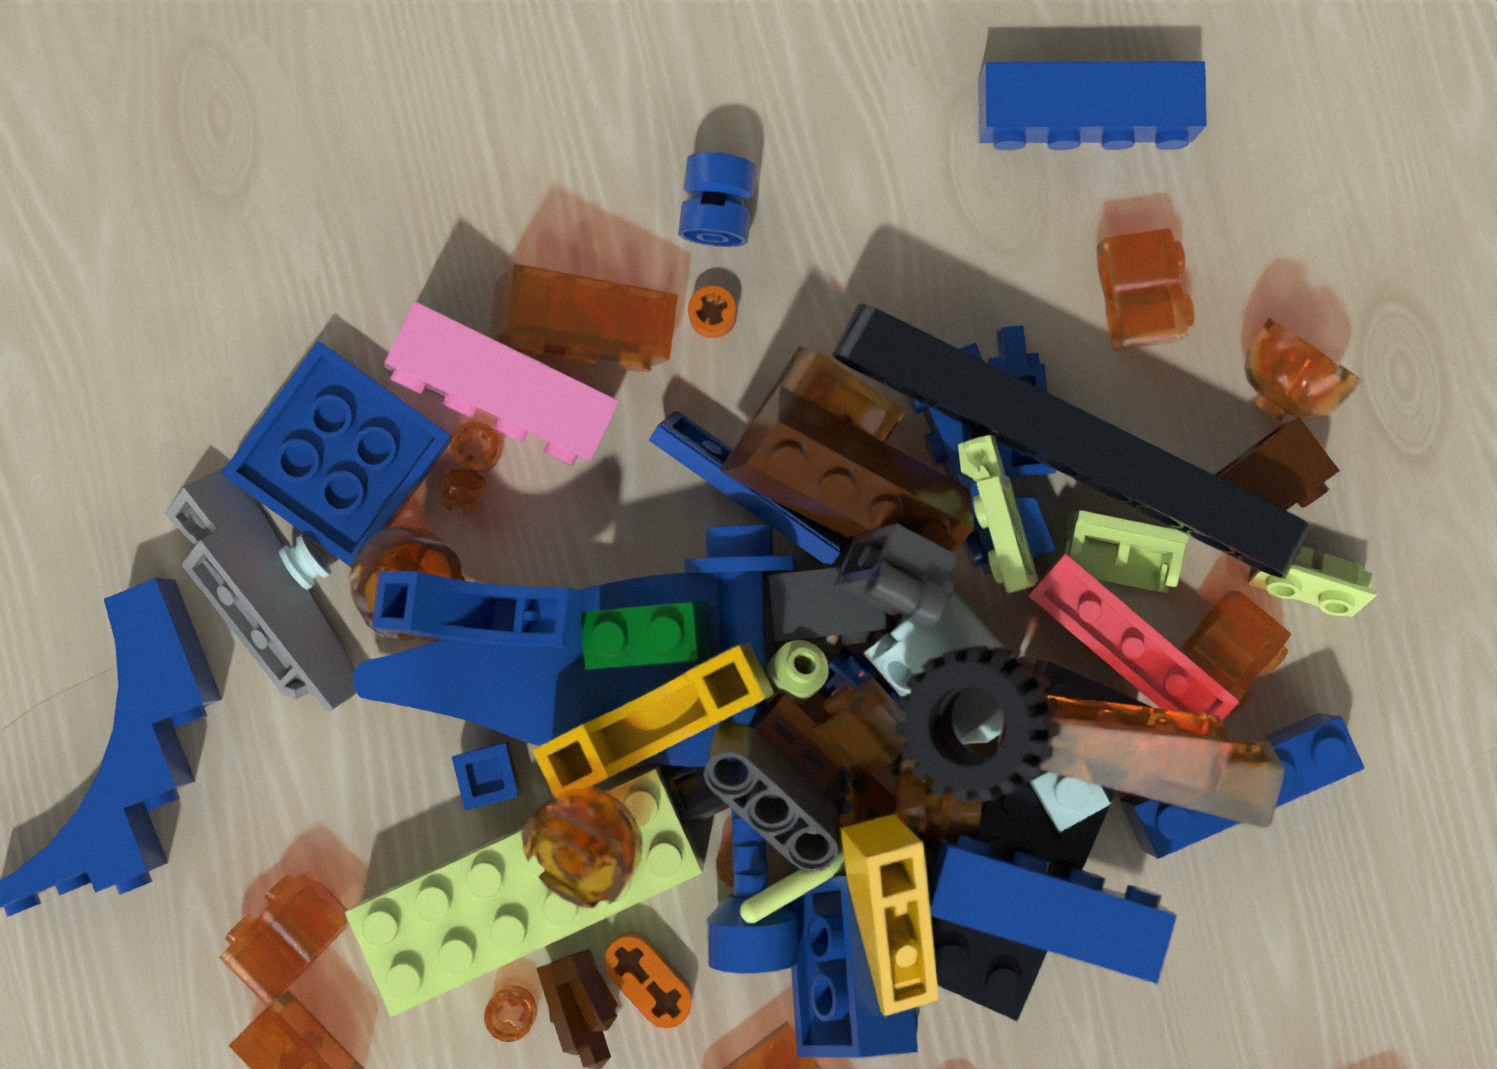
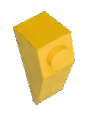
[841,814,939,1016]

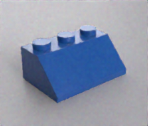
[787,876,918,1058]

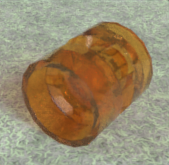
[895,756,982,837]

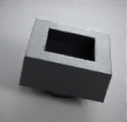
[662,766,729,828]

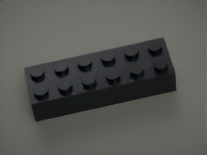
[931,660,1152,1022]

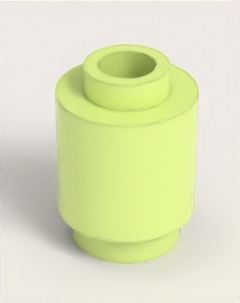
[766,640,829,707]

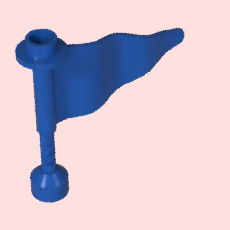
[353,525,798,973]

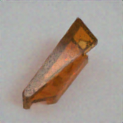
[997,695,1285,828]

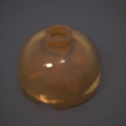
[1243,318,1362,422]
[348,525,465,640]
[522,787,643,908]

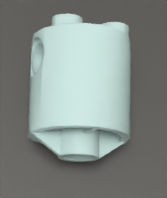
[863,587,1013,744]

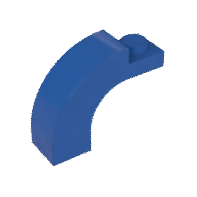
[372,571,584,649]

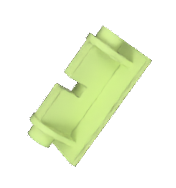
[1248,546,1377,617]

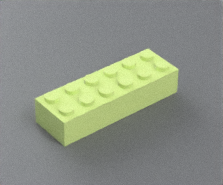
[345,764,704,1017]

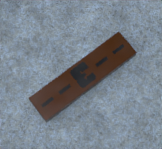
[751,693,938,856]

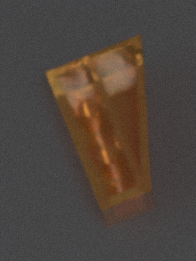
[488,264,678,372]

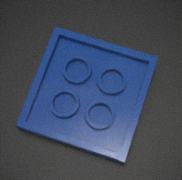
[221,341,454,570]

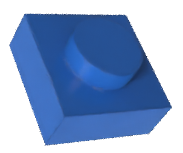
[452,741,522,811]

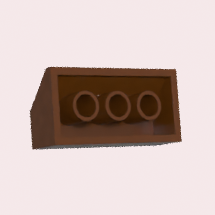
[720,385,974,553]

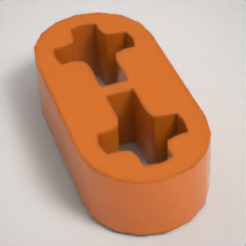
[604,931,693,1029]

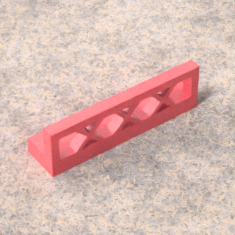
[1025,552,1240,743]

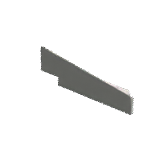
[165,466,357,712]

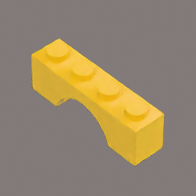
[532,643,774,803]

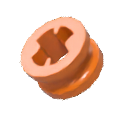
[688,285,737,339]

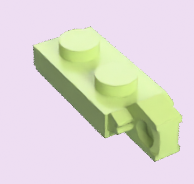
[958,435,1039,593]

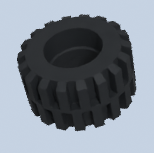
[895,646,1060,802]

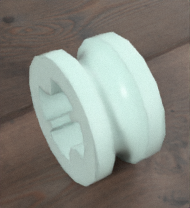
[279,534,332,590]

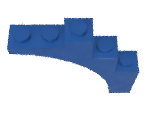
[0,578,222,917]

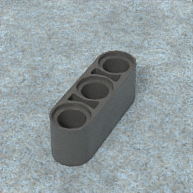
[704,722,840,872]

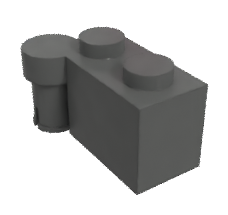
[833,524,958,630]

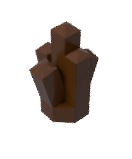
[536,948,618,1069]

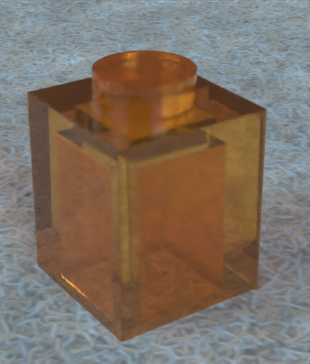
[813,677,907,780]

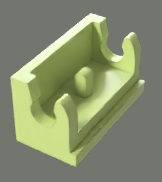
[1061,510,1189,594]

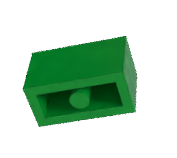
[581,601,712,670]

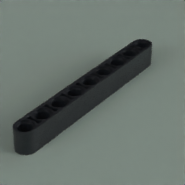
[832,303,1311,579]

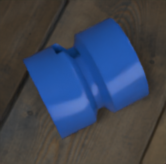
[678,152,757,247]

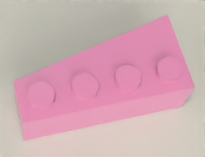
[384,301,619,466]

